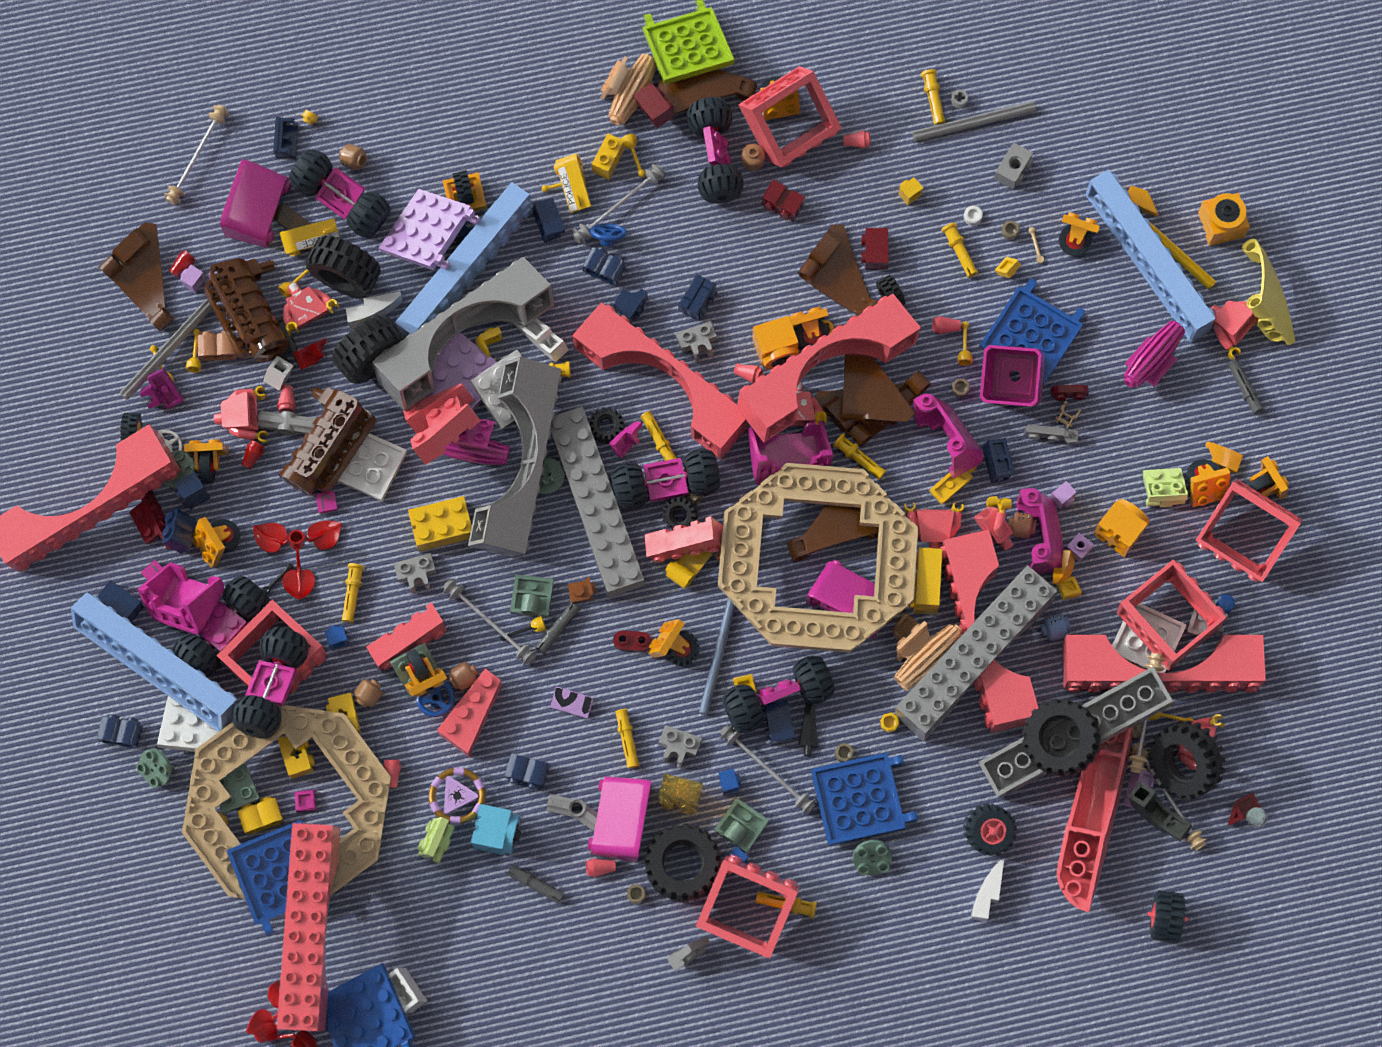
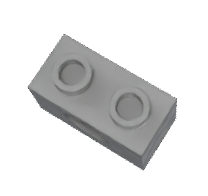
[994,142,1034,189]

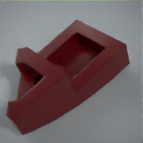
[1228,792,1262,826]

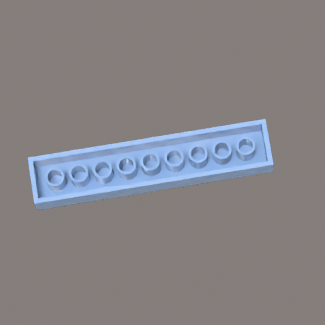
[1086,169,1216,342]
[395,182,532,337]
[71,592,237,732]

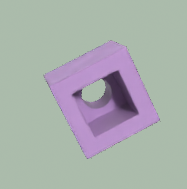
[180,265,206,294]
[1050,481,1076,509]
[1065,533,1094,562]

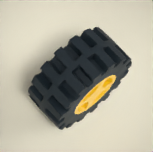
[120,412,142,441]

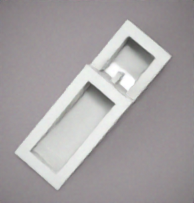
[346,292,403,329]
[514,318,569,362]
[971,860,1004,922]

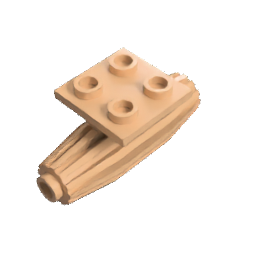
[600,54,657,126]
[894,621,963,691]

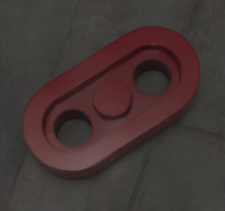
[1050,385,1089,401]
[613,630,652,652]

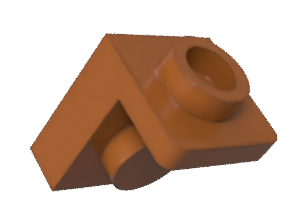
[567,577,597,604]

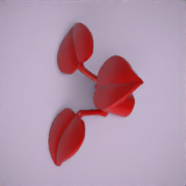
[253,521,342,600]
[246,980,317,1047]

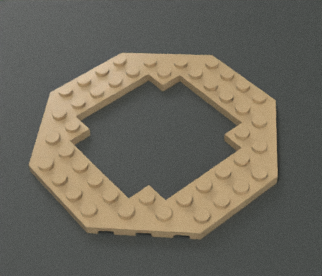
[718,463,918,653]
[182,705,391,899]

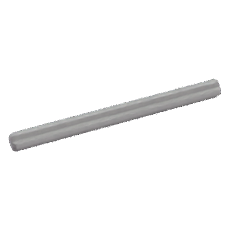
[912,101,1036,142]
[120,300,213,400]

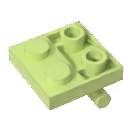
[1143,468,1188,507]
[417,817,455,863]

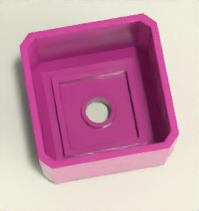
[980,345,1045,407]

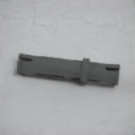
[1227,360,1264,415]
[535,602,580,655]
[507,864,564,904]

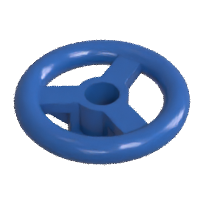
[590,223,627,246]
[416,681,455,717]

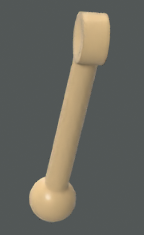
[1028,227,1044,264]

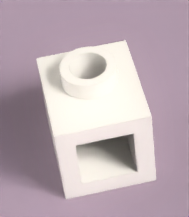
[263,356,294,390]

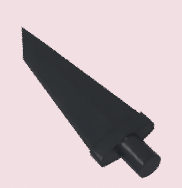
[799,702,818,757]

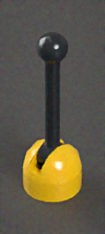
[500,616,546,641]

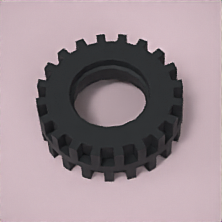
[1148,720,1226,800]

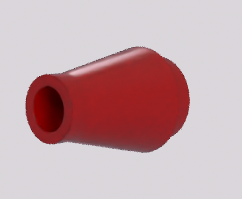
[169,250,196,278]
[241,440,265,469]

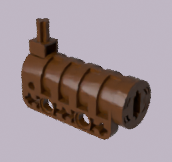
[204,258,289,362]
[278,387,376,496]

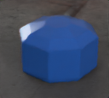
[1216,594,1235,613]

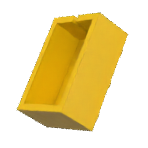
[408,496,472,552]
[910,547,942,615]

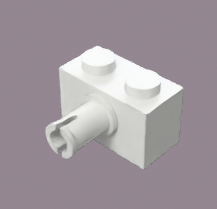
[389,968,427,1013]

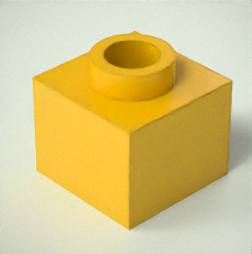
[899,177,923,205]

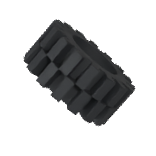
[876,275,906,305]
[589,407,624,444]
[662,496,699,531]

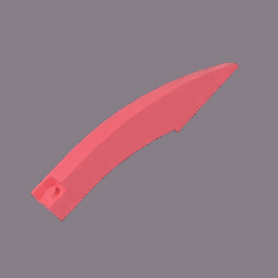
[1057,726,1134,912]

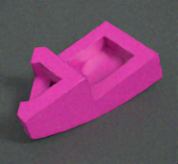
[609,421,642,458]

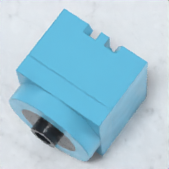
[471,804,521,856]

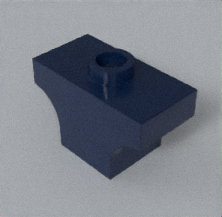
[613,289,648,324]

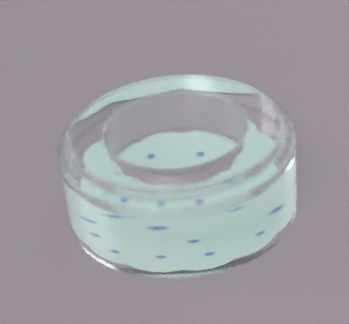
[1246,807,1268,828]

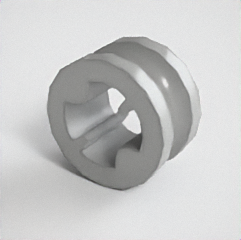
[951,90,968,108]

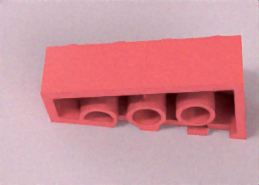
[645,517,723,563]
[366,602,447,671]
[437,669,502,758]

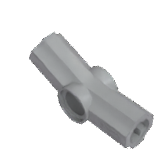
[546,794,598,831]

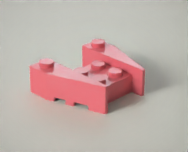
[403,383,480,465]

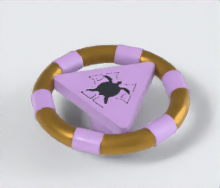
[429,768,486,824]

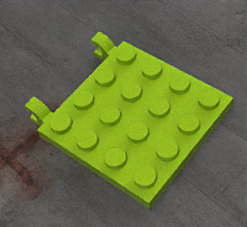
[642,0,735,84]

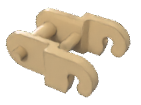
[1056,401,1082,429]

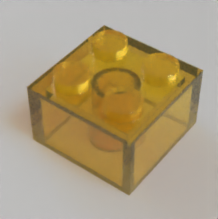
[658,773,703,815]

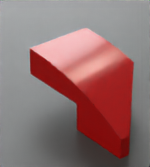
[293,338,327,370]

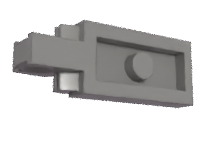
[1024,424,1078,444]

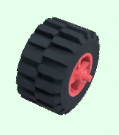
[963,803,1017,856]
[1147,890,1188,944]

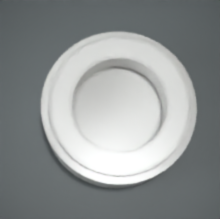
[964,206,983,226]

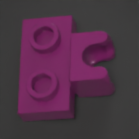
[140,368,184,409]

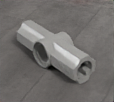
[258,411,316,435]

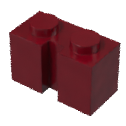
[633,83,675,129]
[762,180,805,222]
[861,228,889,270]

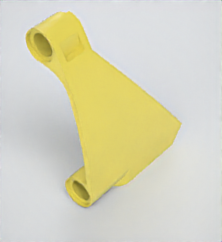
[1242,239,1295,345]

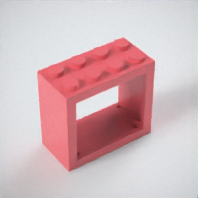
[739,66,842,167]
[1196,478,1303,582]
[1117,560,1226,671]
[217,600,327,694]
[696,854,800,959]

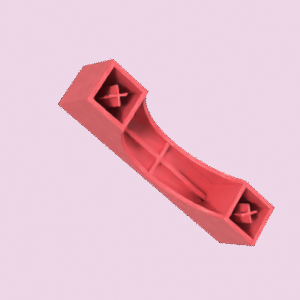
[737,294,921,442]
[572,302,749,460]
[0,425,182,571]
[940,530,1038,733]
[1062,635,1266,693]
[277,823,340,1031]

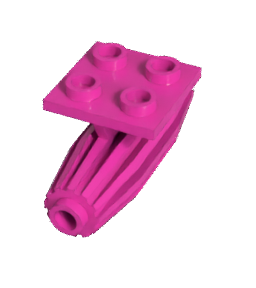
[1123,320,1185,388]
[443,418,510,465]

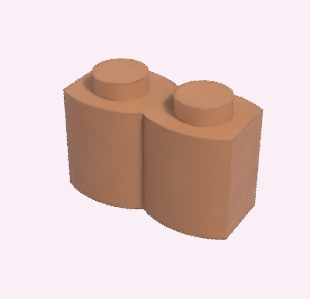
[198,331,238,361]

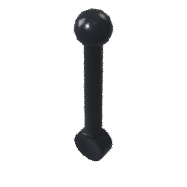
[262,563,293,594]

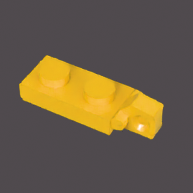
[929,466,977,505]

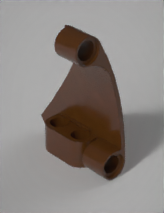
[658,69,757,115]
[98,222,174,332]
[798,224,878,316]
[841,354,915,425]
[816,370,931,447]
[787,466,879,562]

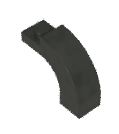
[1128,781,1192,842]

